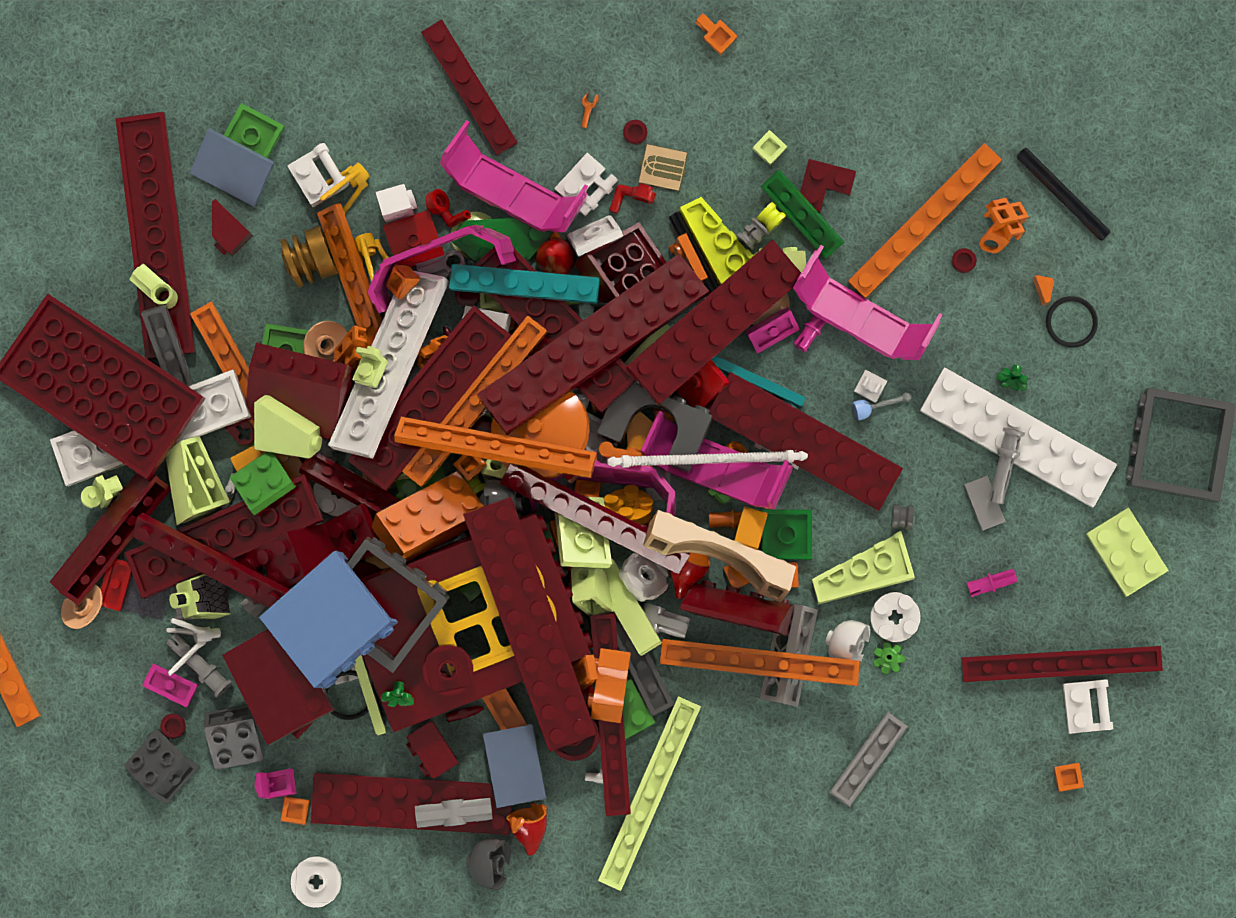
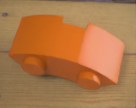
[587,648,631,723]

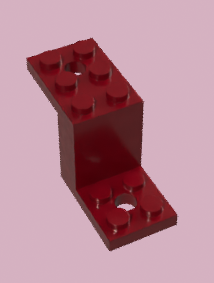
[236,503,381,605]

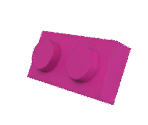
[745,307,800,354]
[142,663,199,708]

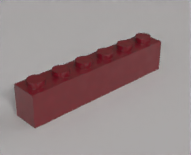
[49,473,171,605]

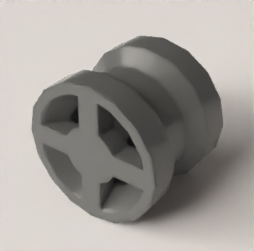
[891,504,914,530]

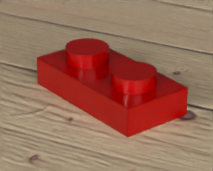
[100,559,132,612]

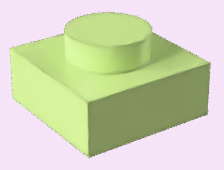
[752,130,787,165]

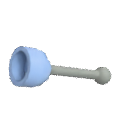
[852,393,912,421]

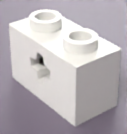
[376,184,417,224]

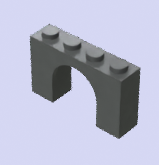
[597,381,713,474]

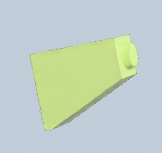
[254,395,322,458]

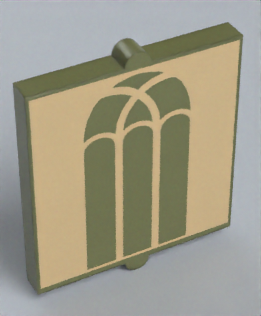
[638,144,688,192]

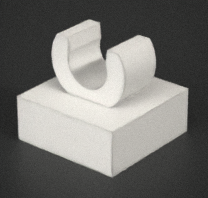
[854,370,887,403]

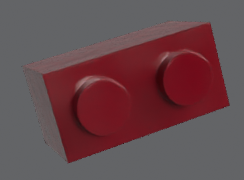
[406,721,460,779]

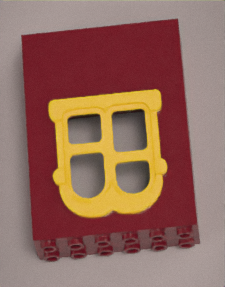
[360,510,593,733]

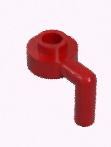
[609,183,656,214]
[425,189,471,228]

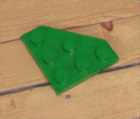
[452,218,552,263]

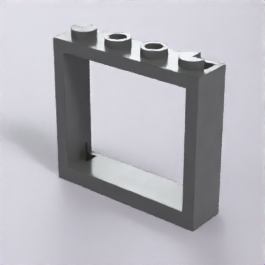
[1126,387,1236,503]
[347,537,449,673]

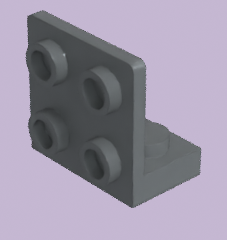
[204,705,263,769]
[124,729,200,804]

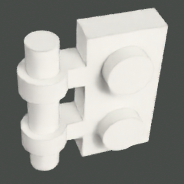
[554,153,618,216]

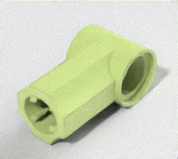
[129,264,178,309]

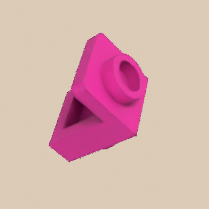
[255,769,296,799]

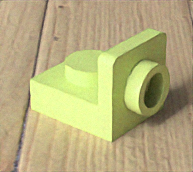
[352,346,388,388]

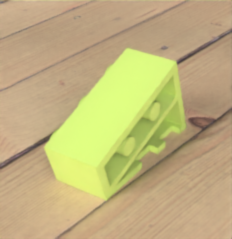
[166,436,230,525]

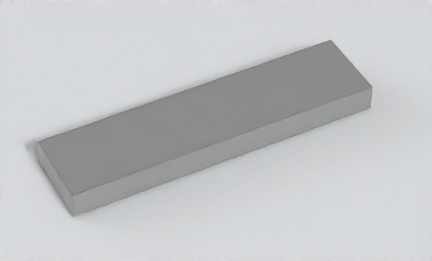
[829,712,908,807]

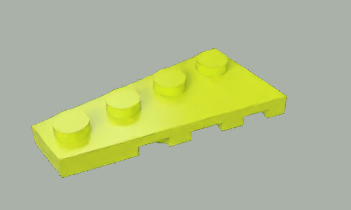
[678,197,753,285]

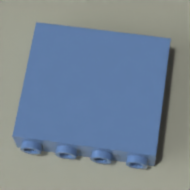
[259,551,398,689]

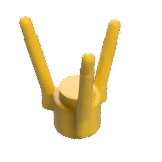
[320,162,370,214]
[354,233,389,282]

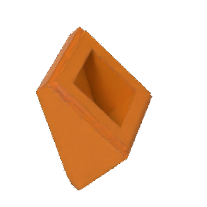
[386,265,421,299]
[1033,275,1054,306]
[453,455,487,482]

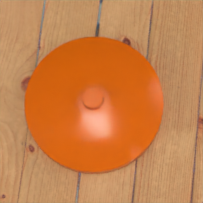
[491,391,589,479]

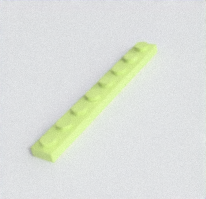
[598,696,701,891]

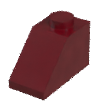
[212,199,253,257]

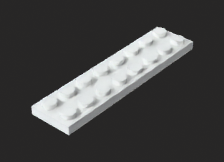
[328,271,449,459]
[920,367,1117,508]
[50,370,251,487]

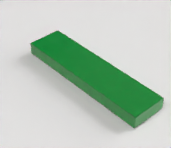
[760,169,845,260]

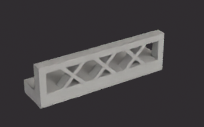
[760,603,818,707]

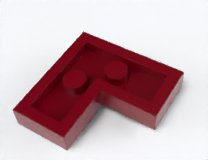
[800,159,856,213]

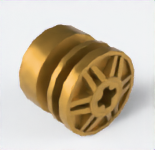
[280,225,338,288]

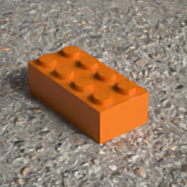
[371,471,483,562]

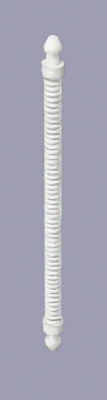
[607,450,808,468]

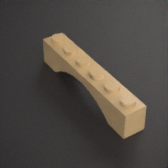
[643,510,796,602]

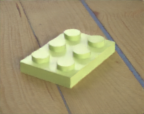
[555,497,612,568]
[1086,508,1169,597]

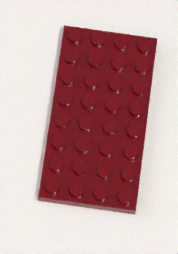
[0,293,206,480]

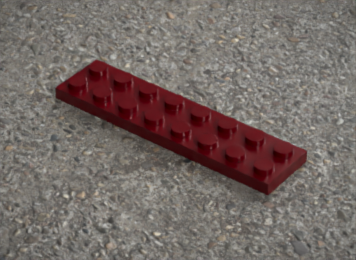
[626,240,801,405]
[474,246,637,413]
[348,305,511,492]
[709,372,903,511]
[125,474,324,599]
[310,773,512,835]

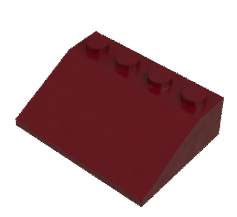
[574,222,667,303]
[246,342,356,440]
[680,580,794,636]
[222,629,335,745]

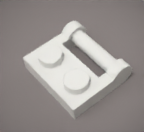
[287,143,349,207]
[1063,679,1113,734]

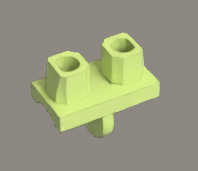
[81,475,123,509]

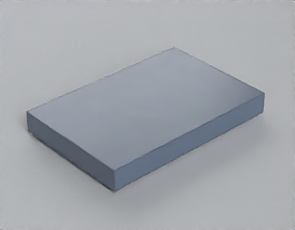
[190,128,275,206]
[483,724,546,808]

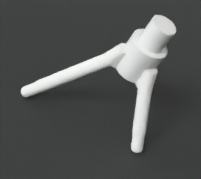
[166,618,221,676]

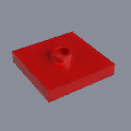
[383,210,445,268]
[676,360,730,409]

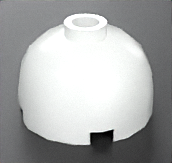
[825,620,870,662]

